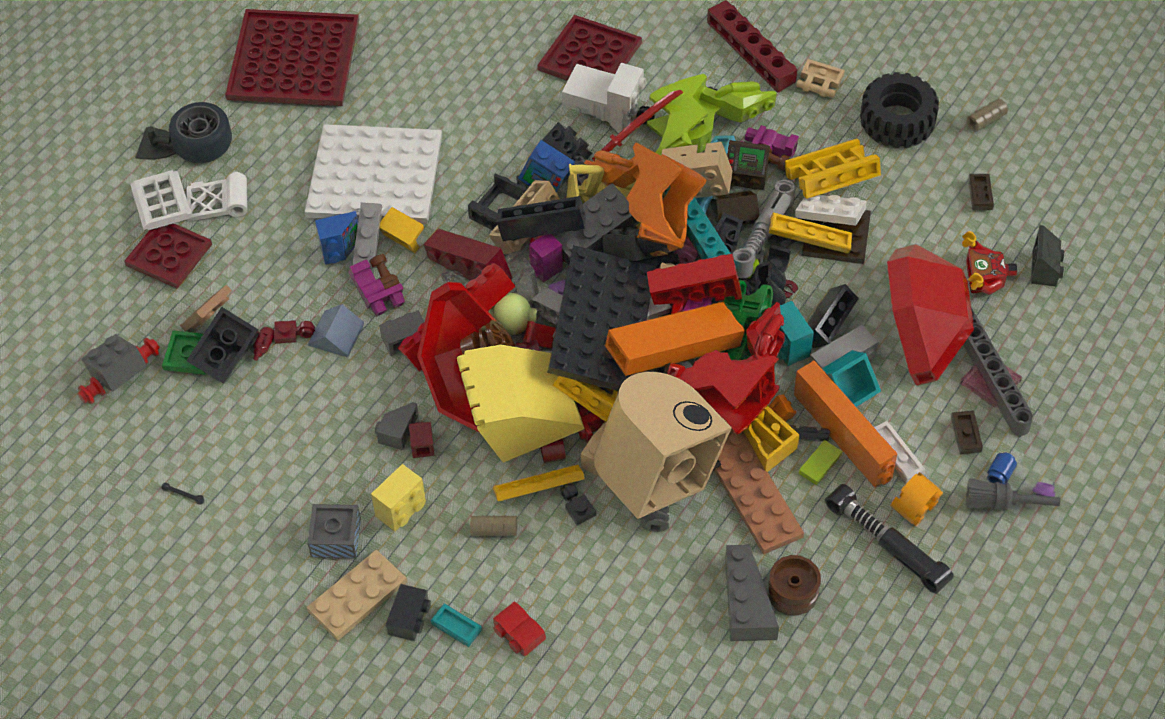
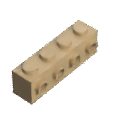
[489,180,560,255]

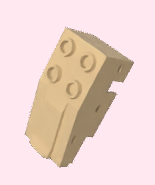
[662,142,732,198]

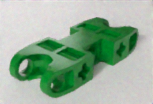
[701,280,773,360]

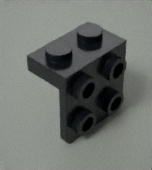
[542,122,593,159]

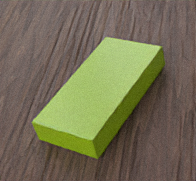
[798,440,843,485]

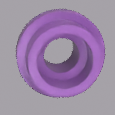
[1032,482,1056,497]

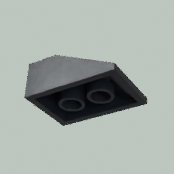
[187,307,259,384]

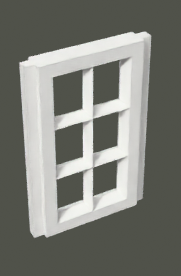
[130,170,192,230]

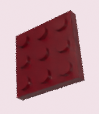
[124,223,212,289]

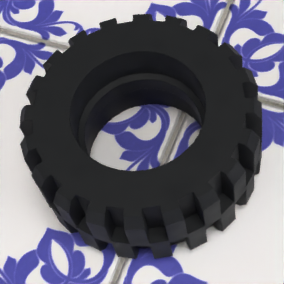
[860,72,939,148]

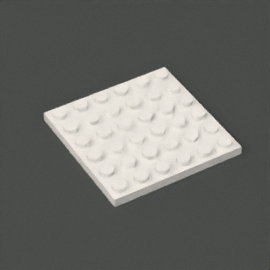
[305,124,442,224]

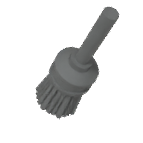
[966,478,1060,511]

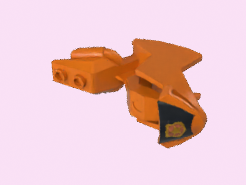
[584,142,707,257]

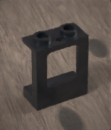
[468,173,527,230]

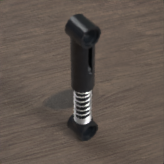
[825,484,954,594]

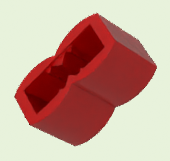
[493,601,546,657]

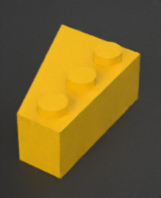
[743,406,799,472]

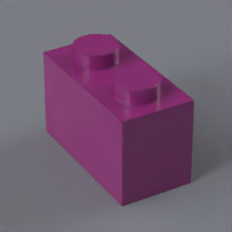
[529,234,563,283]

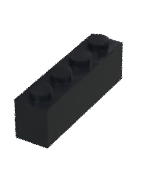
[497,196,586,242]

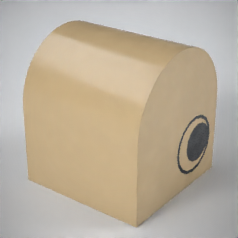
[594,372,732,519]

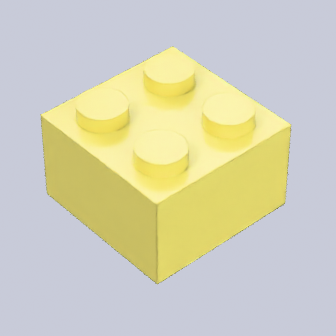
[371,464,426,531]

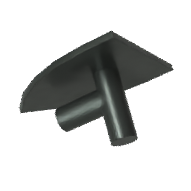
[135,126,177,160]

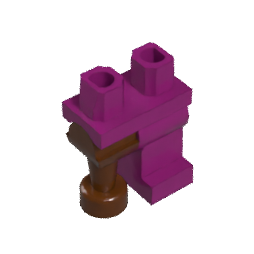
[741,125,799,172]
[348,254,405,316]

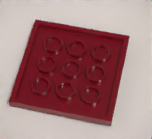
[537,15,642,81]

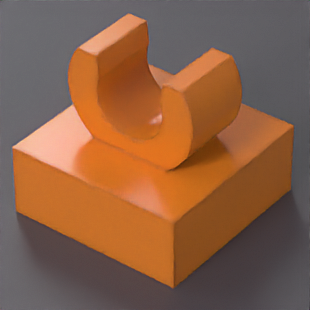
[769,395,797,422]

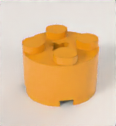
[890,472,943,527]

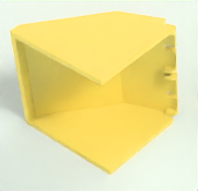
[457,345,584,463]

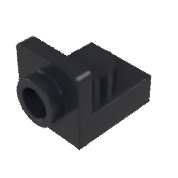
[766,244,791,274]

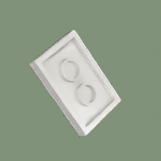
[795,195,867,226]

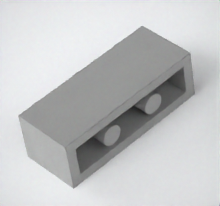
[809,325,878,368]

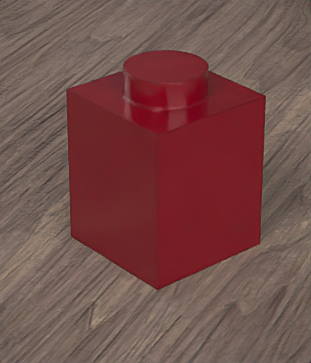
[409,422,435,458]

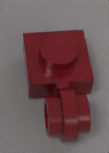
[274,320,315,344]

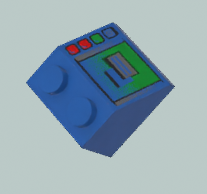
[518,140,575,193]
[315,211,358,265]

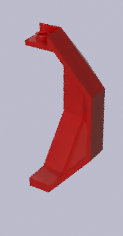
[887,244,974,386]
[417,282,496,433]

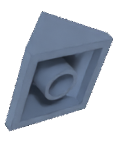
[308,304,364,357]

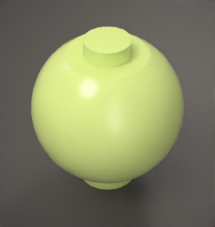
[488,293,537,335]

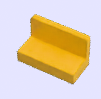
[380,207,424,253]

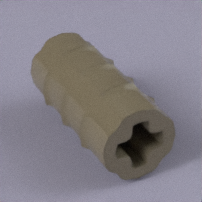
[966,98,1008,132]
[470,515,517,537]

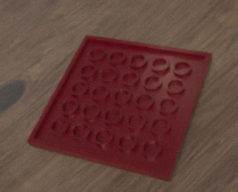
[225,9,359,106]

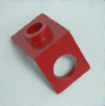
[523,321,555,348]

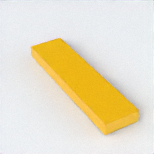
[769,212,852,253]
[493,464,585,502]

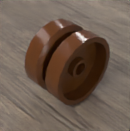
[768,555,821,615]

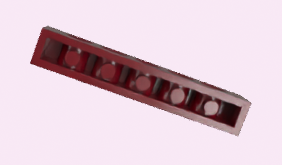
[707,0,797,93]

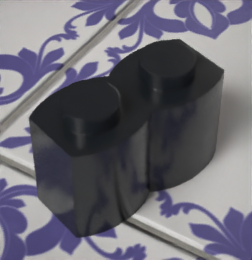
[754,261,786,307]

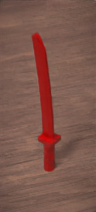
[592,90,683,162]

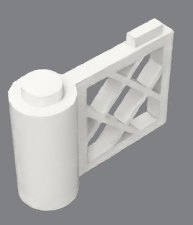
[187,172,248,222]

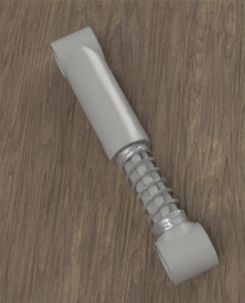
[733,180,795,278]

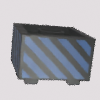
[307,504,361,558]

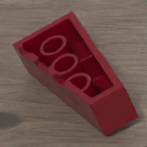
[423,228,513,281]

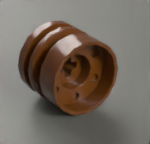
[460,320,516,355]

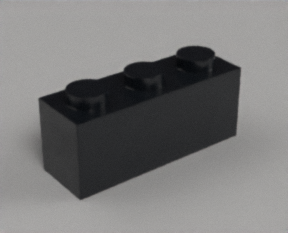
[807,284,859,349]

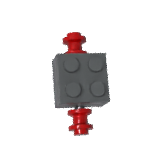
[77,334,160,404]

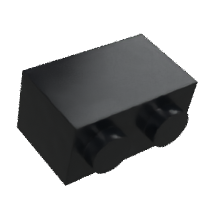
[386,584,431,641]

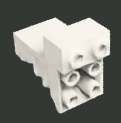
[562,63,646,133]

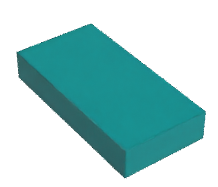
[430,603,482,647]

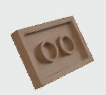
[180,284,232,332]

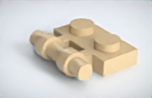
[796,59,845,98]

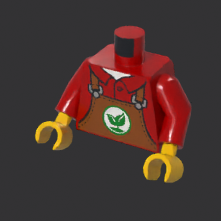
[962,231,1017,295]

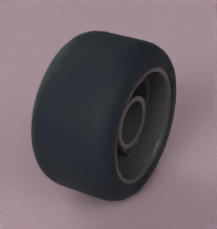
[169,102,232,163]

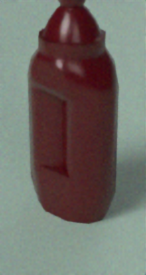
[253,327,274,361]

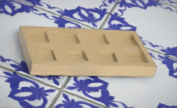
[307,549,408,641]

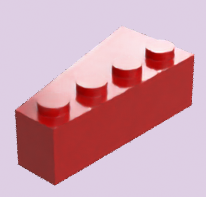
[647,254,742,305]

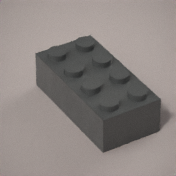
[552,183,639,265]

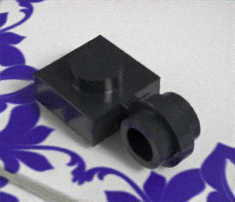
[560,483,596,525]

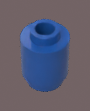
[987,452,1017,484]

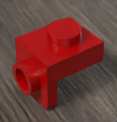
[578,412,605,443]

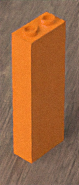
[605,302,745,376]
[794,360,897,488]

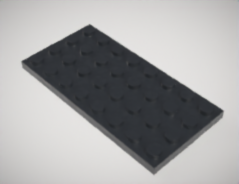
[547,245,655,391]

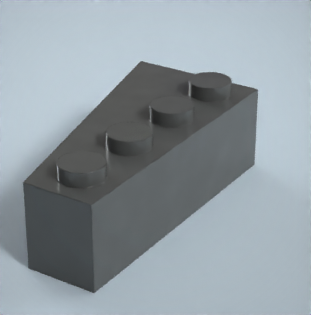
[725,544,779,641]

